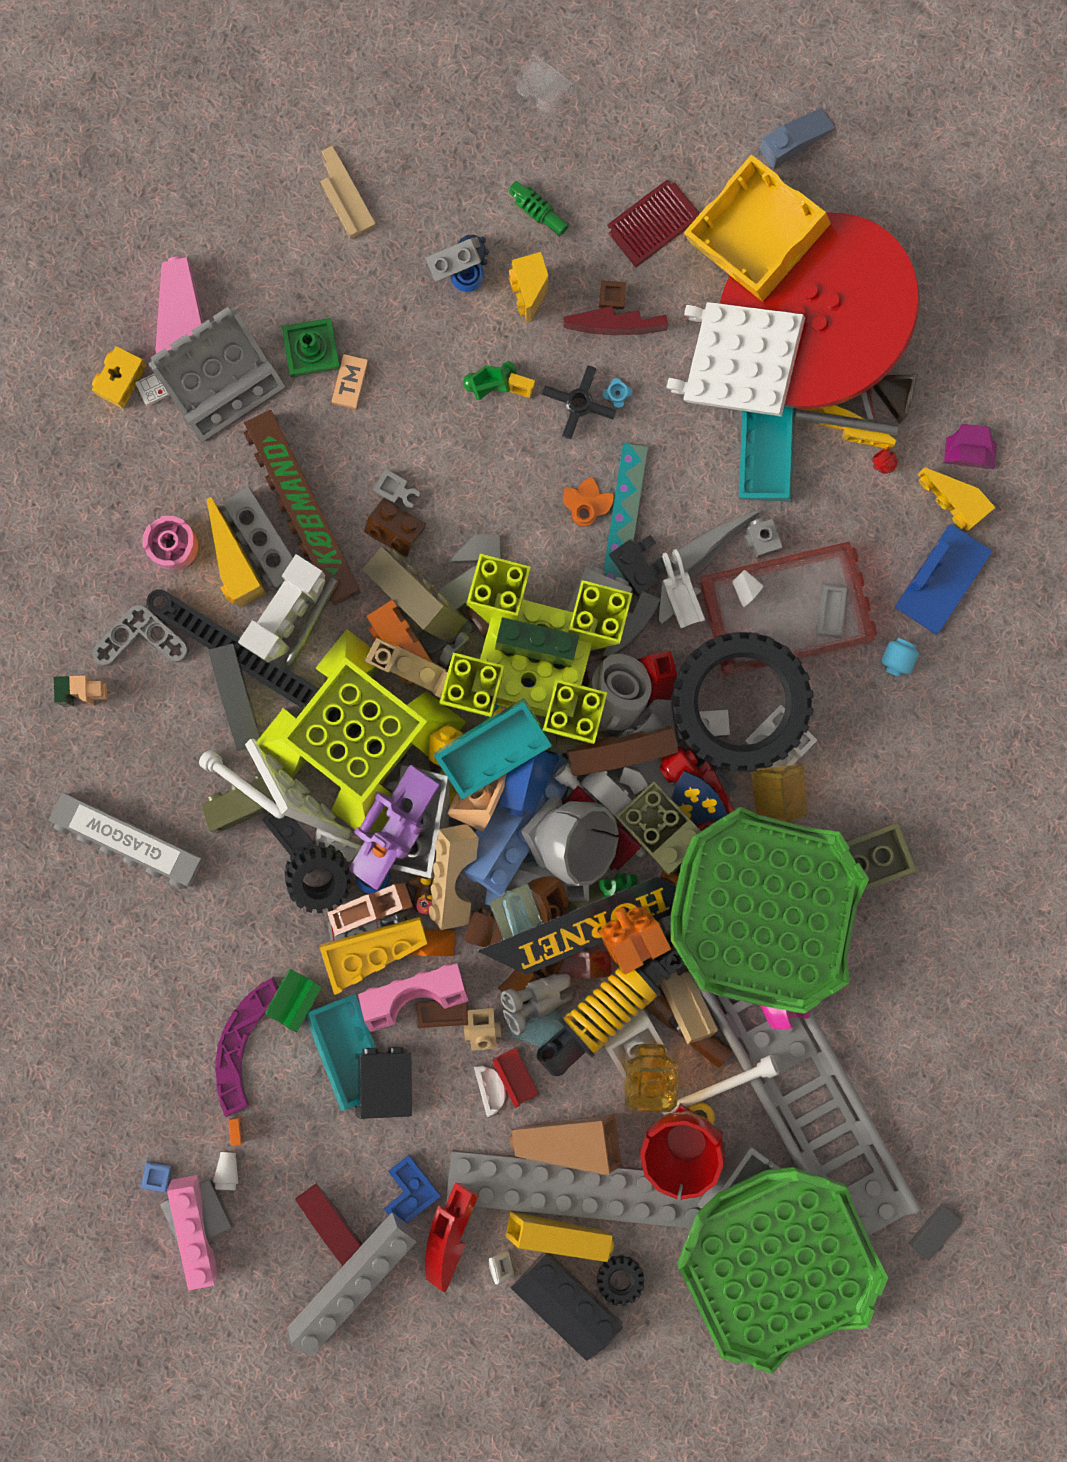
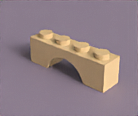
[429,824,479,930]

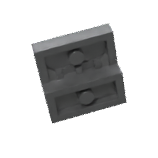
[160,1179,233,1242]

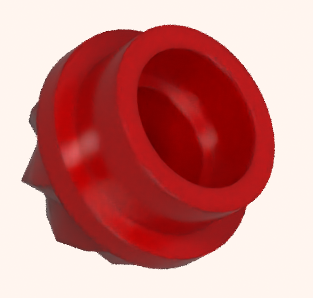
[871,447,898,474]

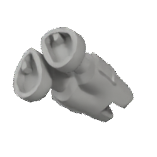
[501,974,573,1035]

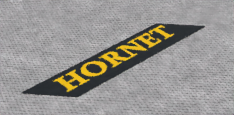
[478,876,677,975]

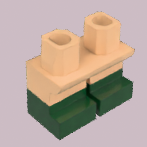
[54,676,108,707]

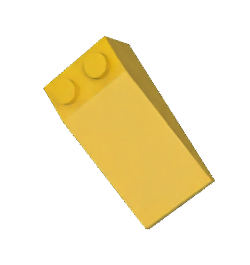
[207,497,267,608]

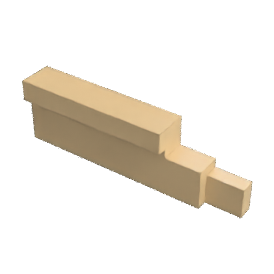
[320,146,376,239]

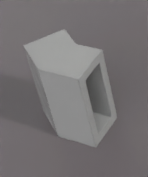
[617,766,648,795]

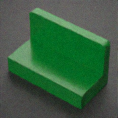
[265,969,322,1033]

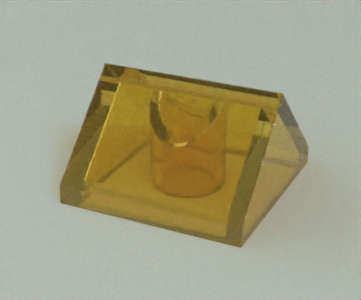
[752,764,808,823]

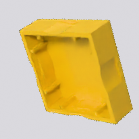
[684,154,831,302]

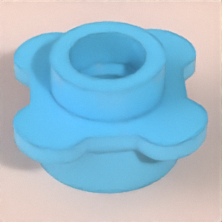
[603,378,633,408]

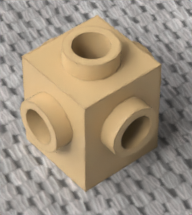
[464,1008,502,1051]

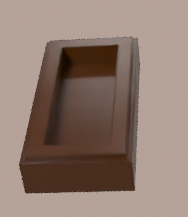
[416,1001,468,1028]

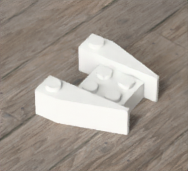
[238,554,325,662]

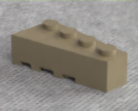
[362,546,468,643]

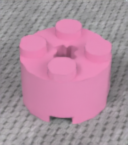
[143,516,199,570]

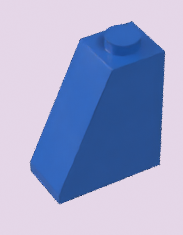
[499,752,559,817]

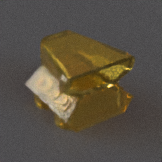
[624,1044,679,1112]

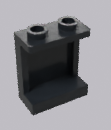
[355,1047,412,1119]

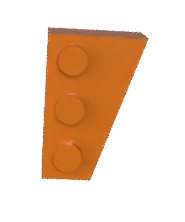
[366,600,432,686]

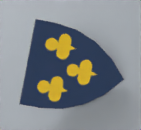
[672,770,727,825]

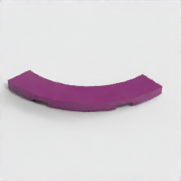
[215,977,278,1118]

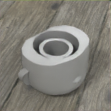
[587,653,652,731]

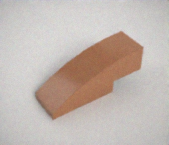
[327,883,413,936]

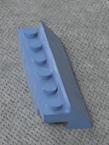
[460,751,569,896]

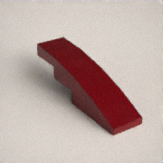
[563,306,668,336]
[295,1183,363,1266]

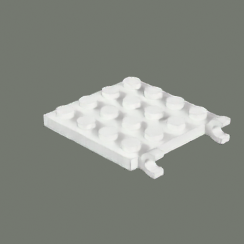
[666,302,805,416]

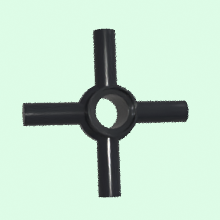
[542,366,617,440]

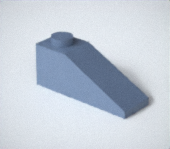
[760,108,835,169]

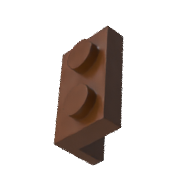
[364,498,426,557]

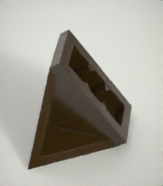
[873,374,918,424]

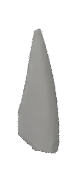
[667,511,759,581]

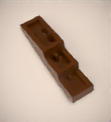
[567,726,678,776]

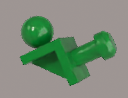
[463,361,517,400]

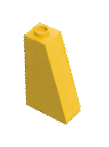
[505,1211,614,1262]

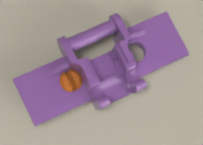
[349,765,440,890]

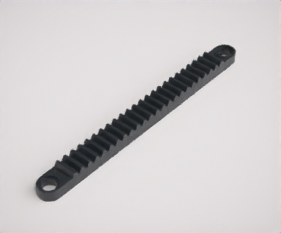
[146,589,407,765]

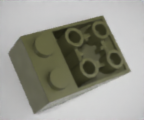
[615,781,701,877]

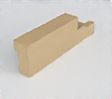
[660,971,718,1044]

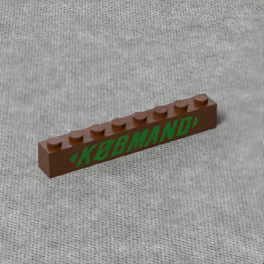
[243,410,361,606]

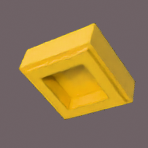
[508,373,535,398]

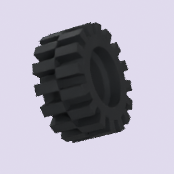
[597,1255,645,1306]

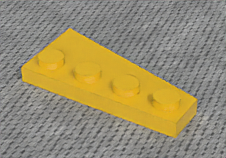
[320,917,427,995]

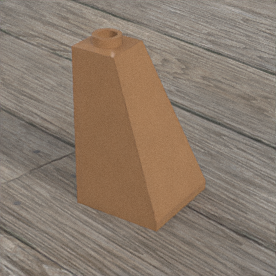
[510,1113,622,1175]

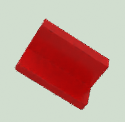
[492,1047,539,1108]

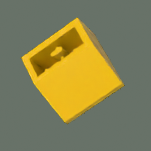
[508,252,548,322]

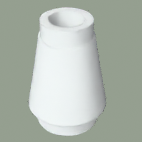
[213,1152,239,1190]

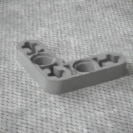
[92,605,189,666]

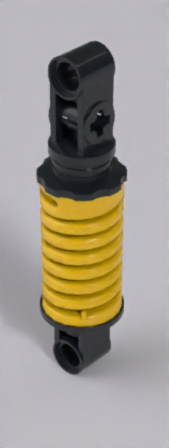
[536,930,684,1076]

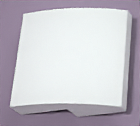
[742,705,817,779]

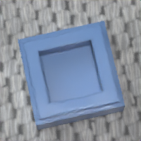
[141,1161,172,1193]

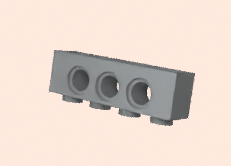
[222,487,293,590]

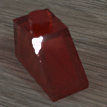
[558,951,611,978]

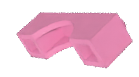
[358,963,469,1032]
[167,1175,218,1290]

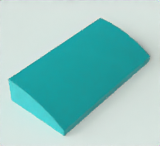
[739,406,795,502]
[434,698,552,800]
[305,994,376,1111]

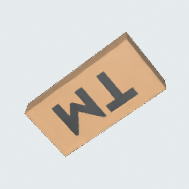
[332,354,368,410]

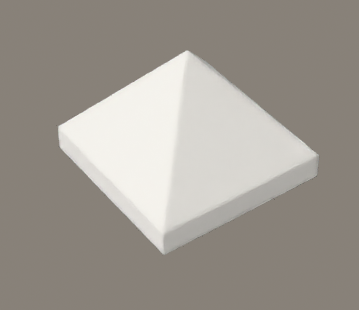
[489,1250,515,1284]

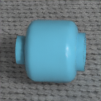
[881,638,919,677]

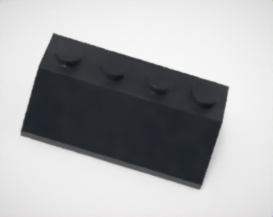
[510,1252,623,1361]

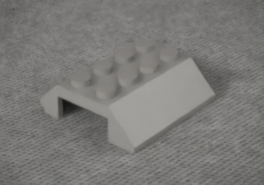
[148,307,285,442]

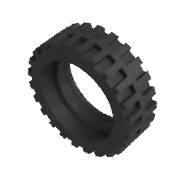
[672,632,814,772]

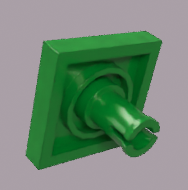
[281,318,340,378]

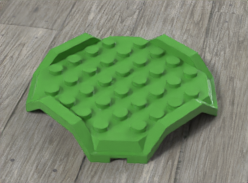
[671,807,869,1014]
[677,1167,888,1374]

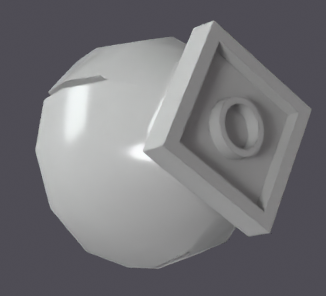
[521,796,619,885]

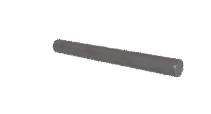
[795,409,898,435]
[283,576,340,668]

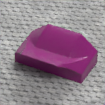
[943,424,997,469]

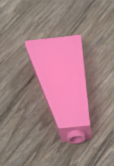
[155,256,204,354]

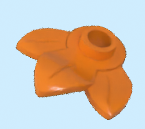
[563,477,614,527]

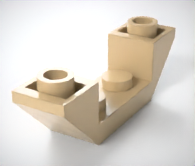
[365,638,448,698]

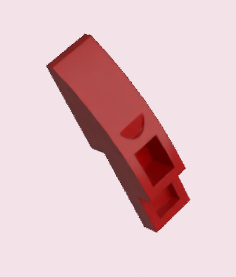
[425,1182,479,1292]

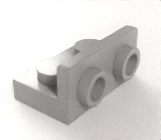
[425,237,481,281]

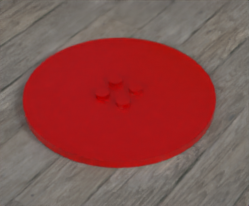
[720,212,920,409]

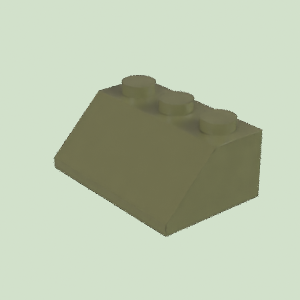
[202,773,276,833]

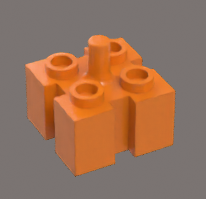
[598,906,671,974]

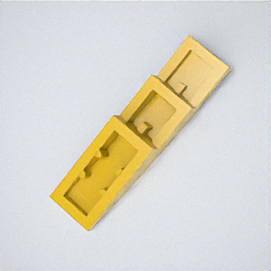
[797,405,896,450]

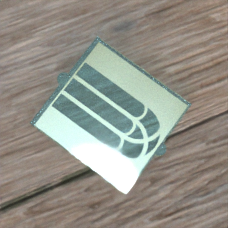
[489,883,543,940]

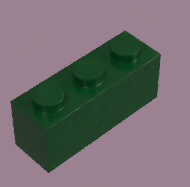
[495,617,579,667]

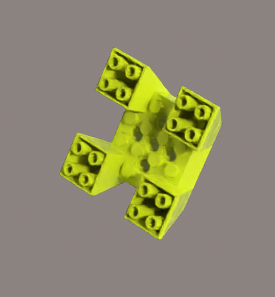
[439,554,633,744]
[257,629,466,833]

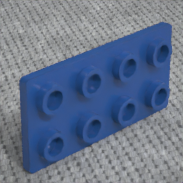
[895,524,992,634]

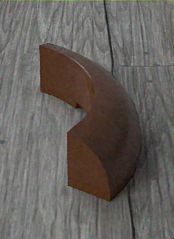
[498,876,569,1004]

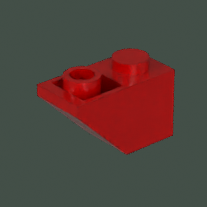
[637,651,677,708]

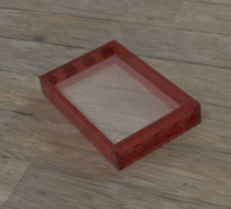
[699,541,877,678]

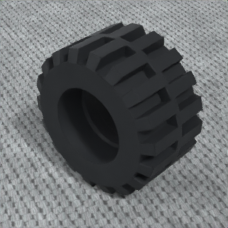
[285,842,352,913]

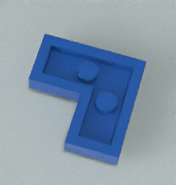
[384,1154,441,1223]

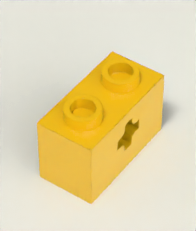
[92,346,147,409]

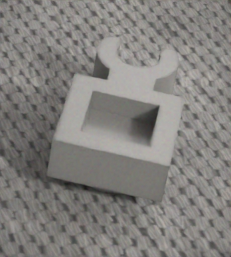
[373,469,421,509]

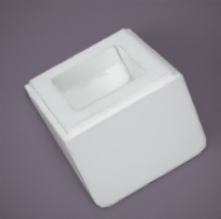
[733,570,763,607]

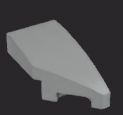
[450,535,501,563]

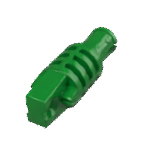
[509,181,569,237]

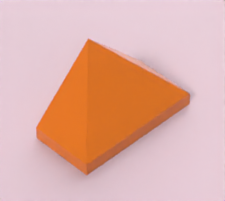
[408,929,455,956]

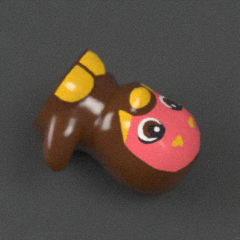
[407,875,434,915]

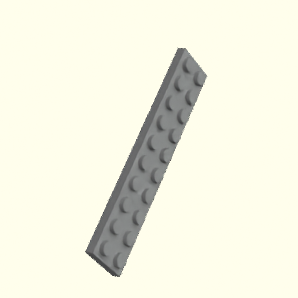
[446,1150,705,1228]

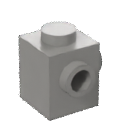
[744,518,782,559]

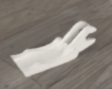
[662,549,705,628]

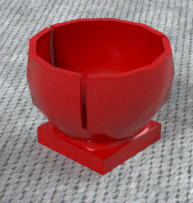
[640,1103,726,1200]

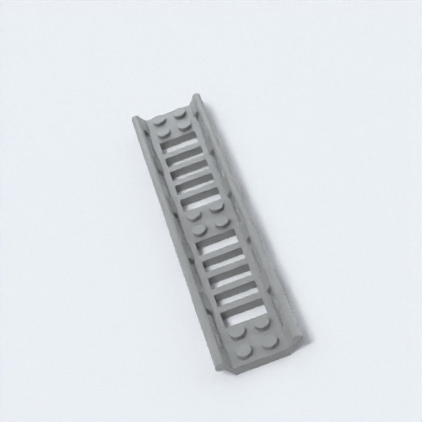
[646,872,921,1236]

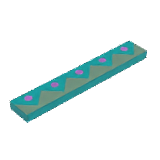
[603,443,648,580]

